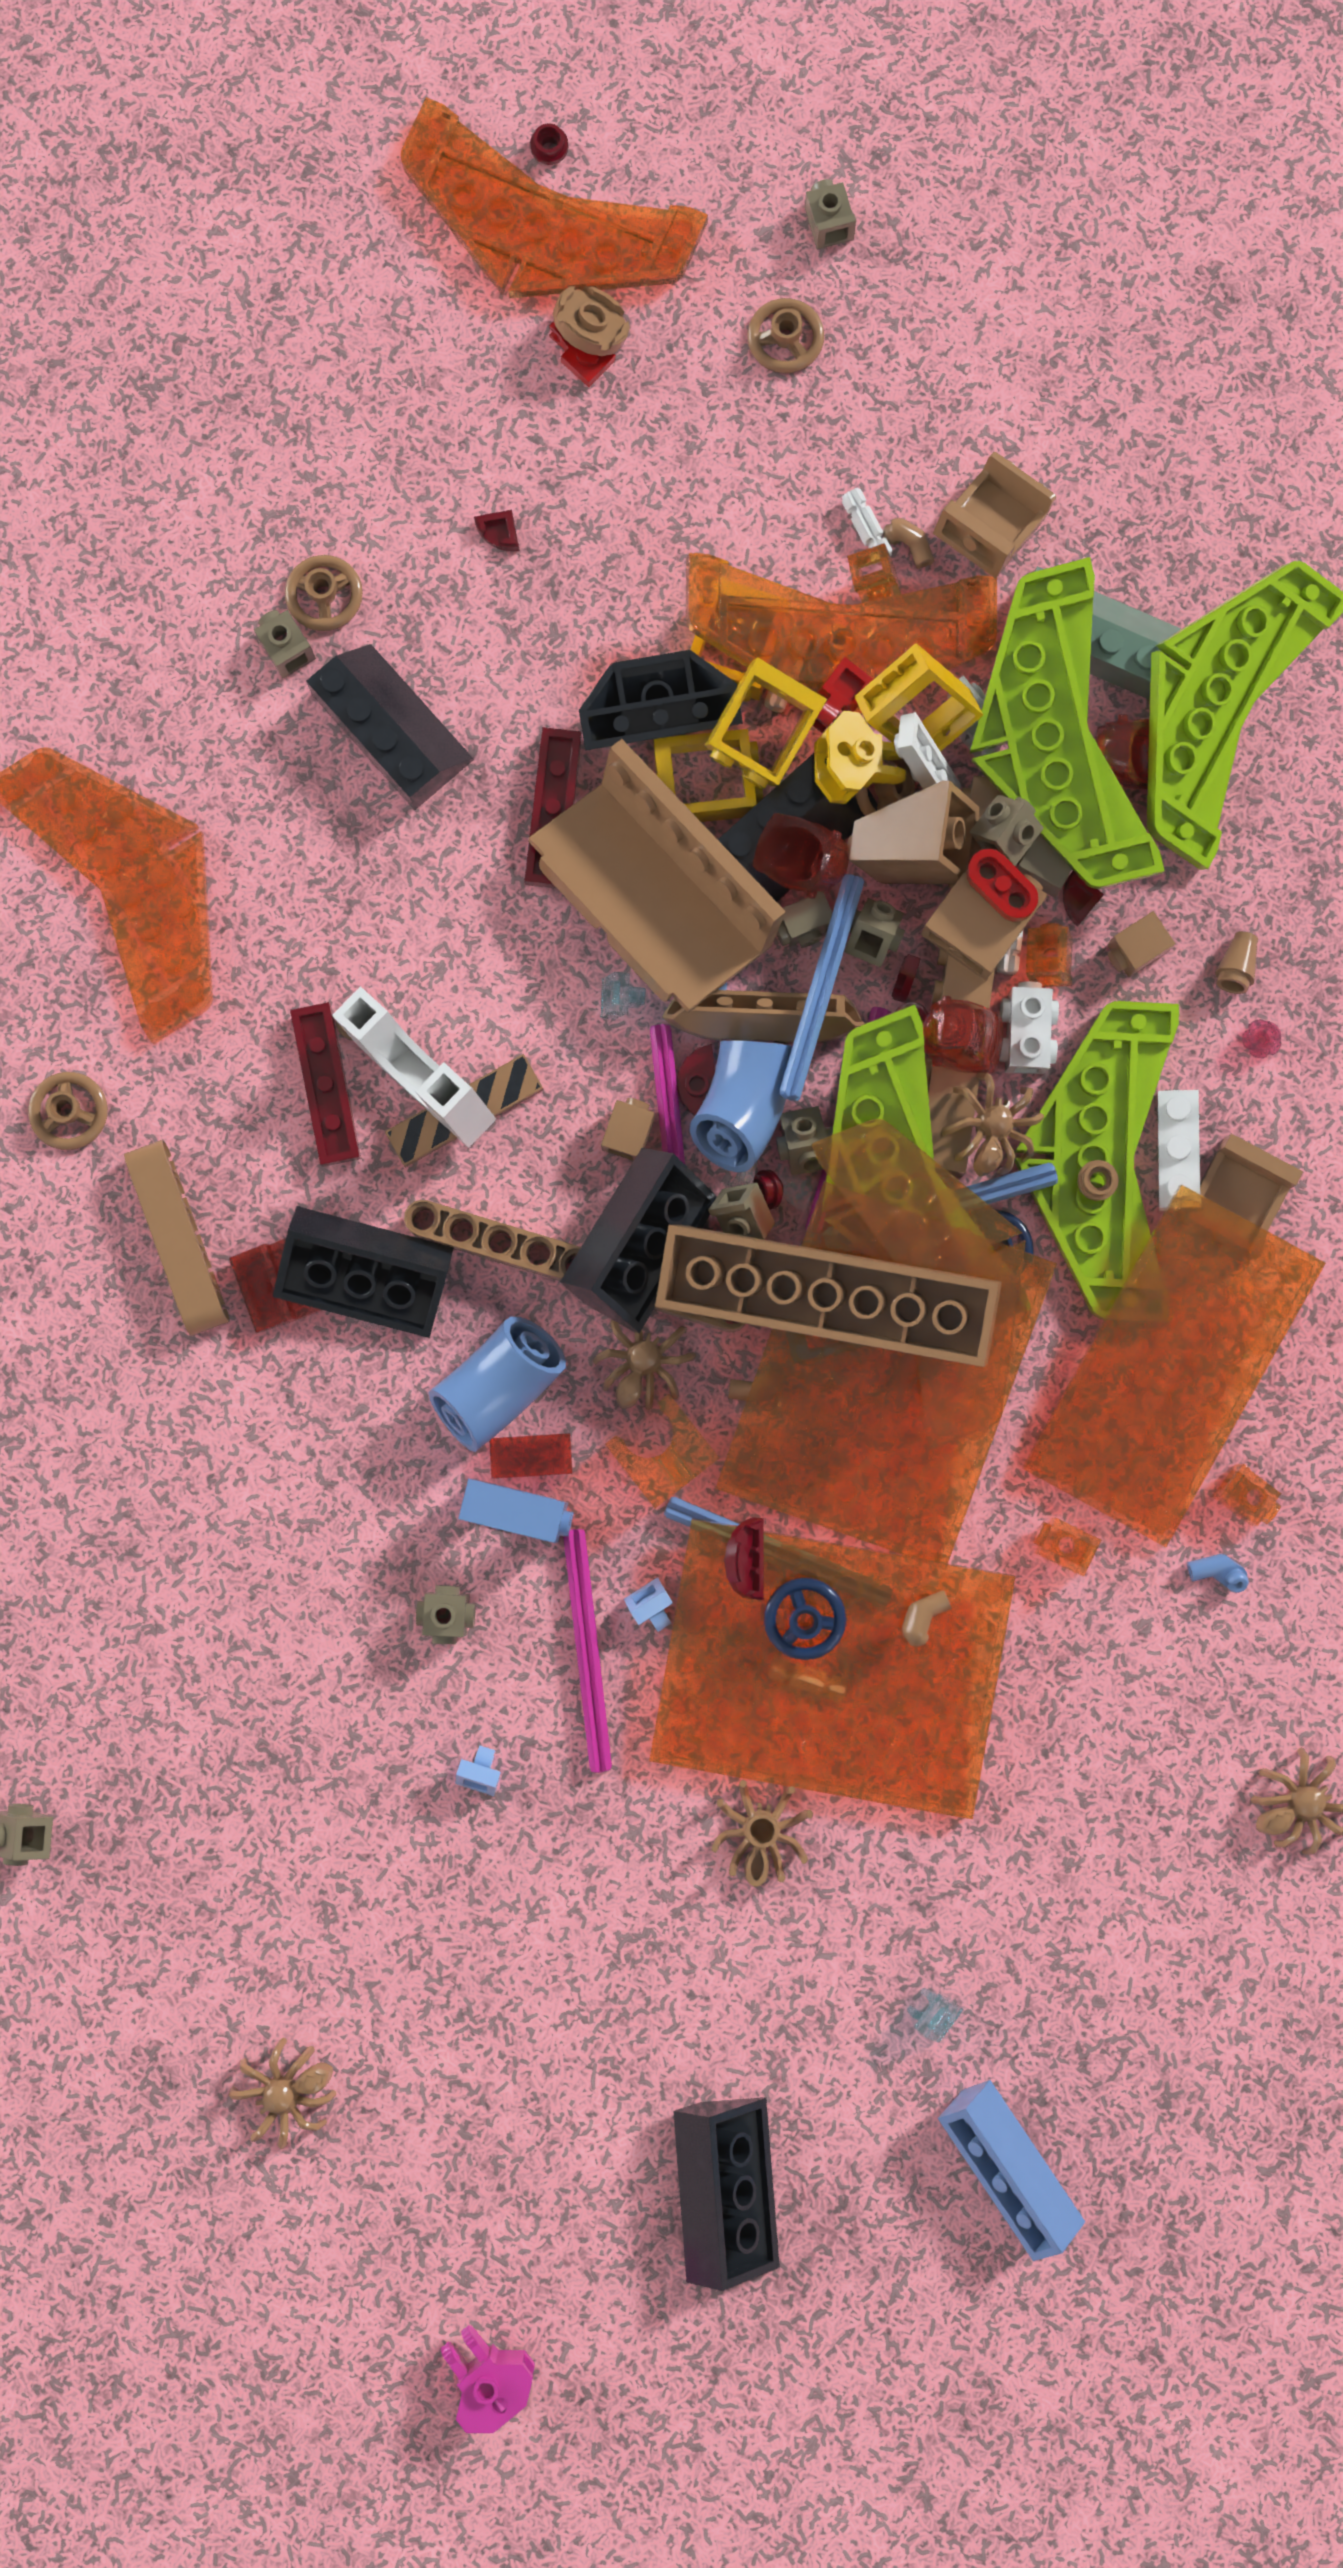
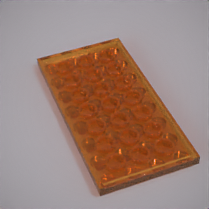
[1022,1185,1326,1547]

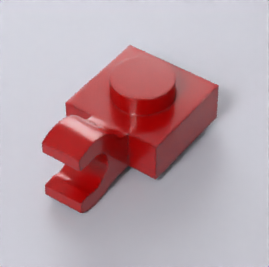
[549,321,616,387]
[812,656,874,733]

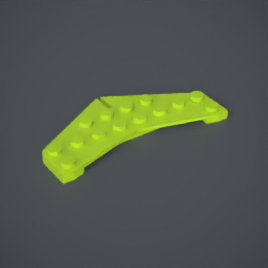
[970,557,1165,889]
[1147,561,1343,870]
[1014,1001,1179,1323]
[822,1004,1032,1322]

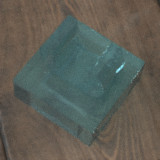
[600,972,646,1019]
[907,1988,964,2043]

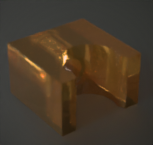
[605,1394,719,1509]

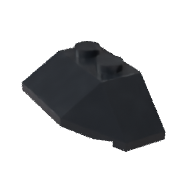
[579,650,743,751]

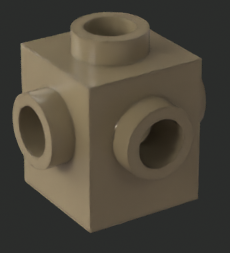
[969,795,1044,866]
[844,898,906,968]
[776,1106,833,1175]
[416,1585,476,1644]
[0,1803,53,1866]

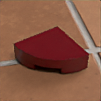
[474,509,520,552]
[1063,871,1104,927]
[891,954,921,1003]

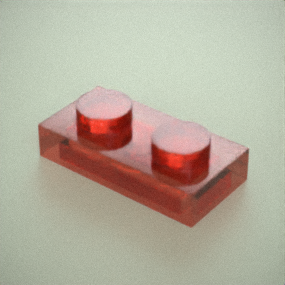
[489,1433,573,1479]

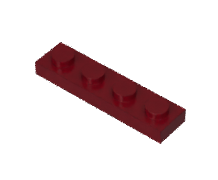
[524,727,582,888]
[290,1002,362,1167]

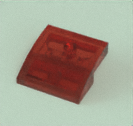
[229,1238,323,1333]

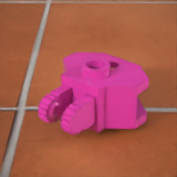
[440,2325,535,2433]

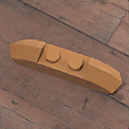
[662,990,864,1044]

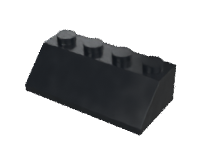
[306,644,474,810]
[718,753,878,902]
[560,1148,717,1334]
[272,1206,454,1338]
[673,2097,780,2291]

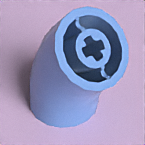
[690,1041,792,1173]
[428,1317,566,1452]

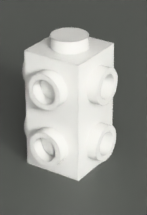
[998,981,1059,1074]

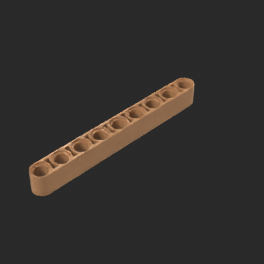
[404,1200,746,1333]

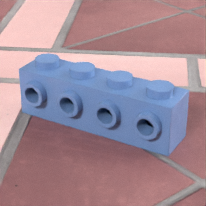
[938,2080,1085,2261]

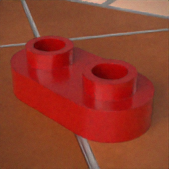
[966,849,1038,922]

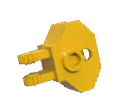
[814,710,906,804]

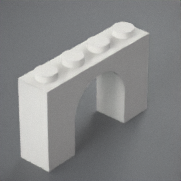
[332,986,496,1148]

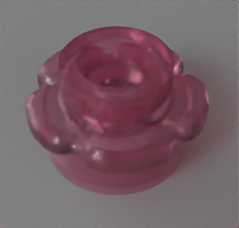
[1242,1019,1281,1059]

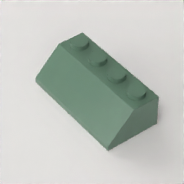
[1035,566,1181,699]

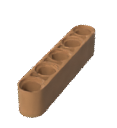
[124,1139,230,1336]

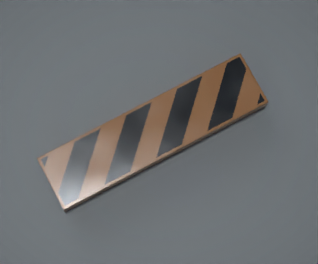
[385,1054,544,1168]

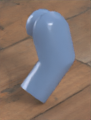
[1187,1554,1249,1593]

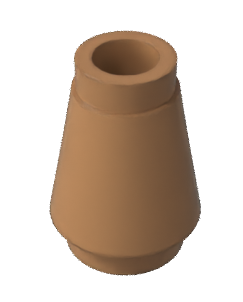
[1215,931,1258,994]

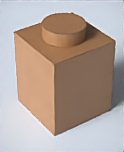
[1107,911,1176,977]
[601,1097,655,1161]

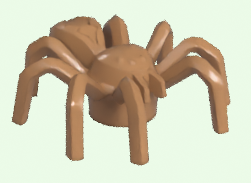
[941,1072,1044,1177]
[593,1319,696,1410]
[1250,1747,1343,1855]
[711,1780,813,1887]
[228,2038,337,2149]

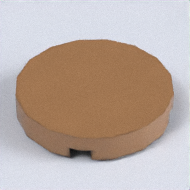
[552,286,630,356]

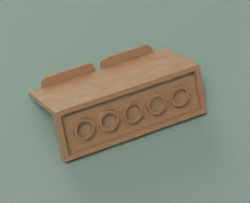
[528,739,786,1013]

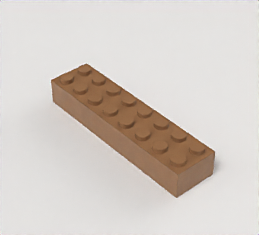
[655,1225,1002,1367]

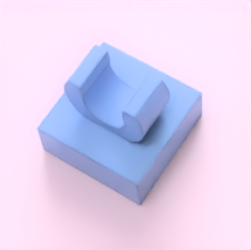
[624,1577,673,1632]
[455,1746,500,1796]

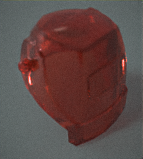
[1094,714,1149,790]
[753,813,849,899]
[922,996,1003,1074]

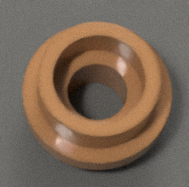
[1077,1160,1119,1201]

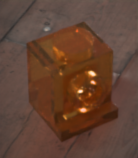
[847,543,902,608]
[1026,923,1073,987]
[1211,1464,1282,1526]
[1033,1517,1102,1577]

